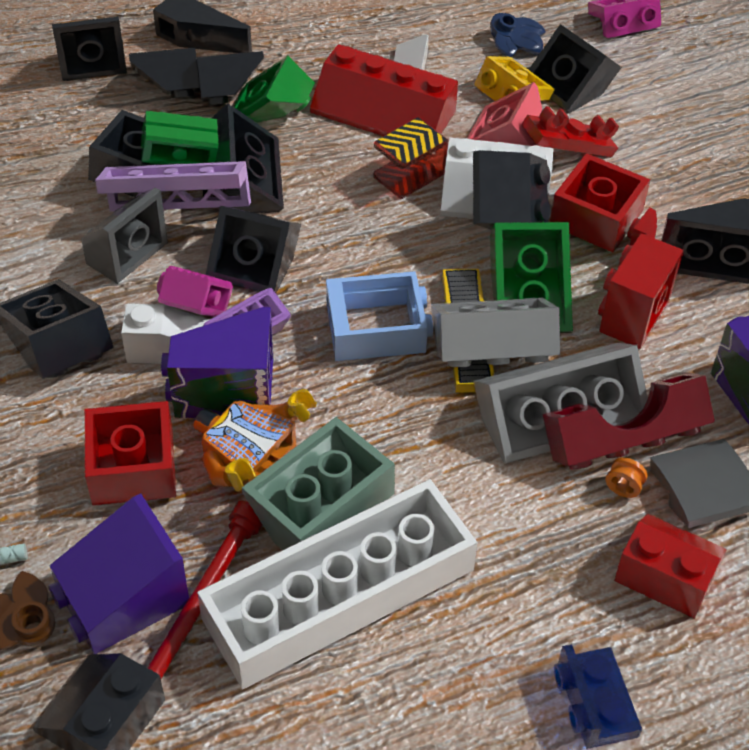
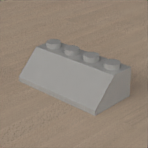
[474,343,648,463]

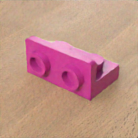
[588,0,661,38]

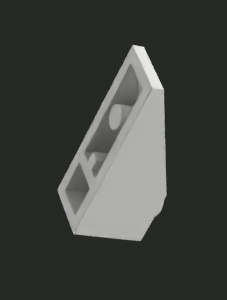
[121,304,209,364]

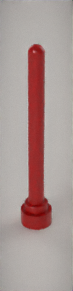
[147,500,263,679]

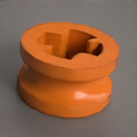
[605,457,648,498]

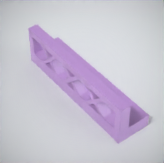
[95,161,251,211]

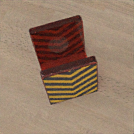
[373,117,448,199]

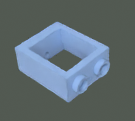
[326,271,433,361]

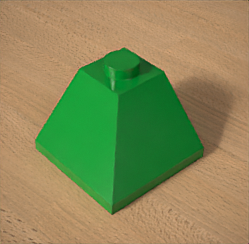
[233,55,315,123]

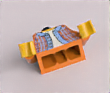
[194,389,317,492]

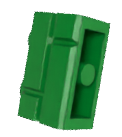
[141,111,219,165]

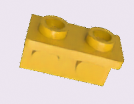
[474,56,554,101]

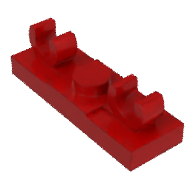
[522,106,619,157]

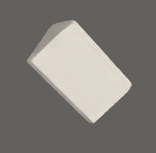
[394,34,429,70]

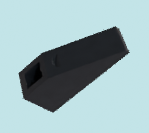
[153,0,252,53]

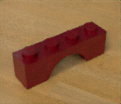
[542,373,715,470]

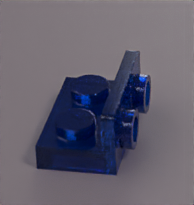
[554,644,642,749]

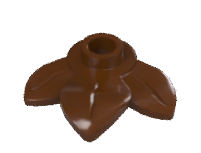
[0,571,56,650]

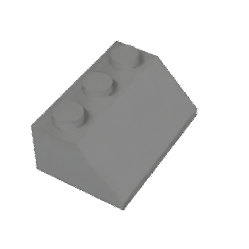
[431,298,560,367]

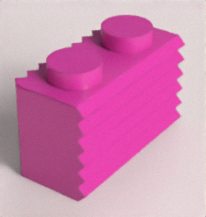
[157,266,233,317]

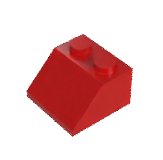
[614,514,727,619]

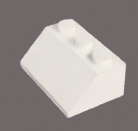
[440,137,553,219]

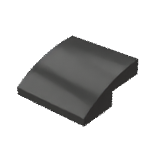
[650,439,749,528]

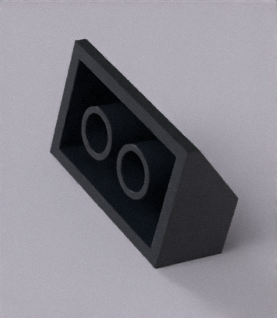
[203,104,284,213]

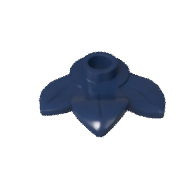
[490,13,546,57]

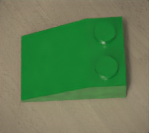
[490,222,573,333]

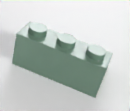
[242,417,395,550]

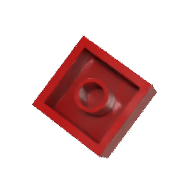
[550,153,651,252]
[598,233,683,349]
[84,401,177,506]

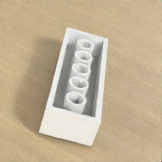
[197,479,478,690]

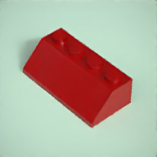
[310,44,458,151]

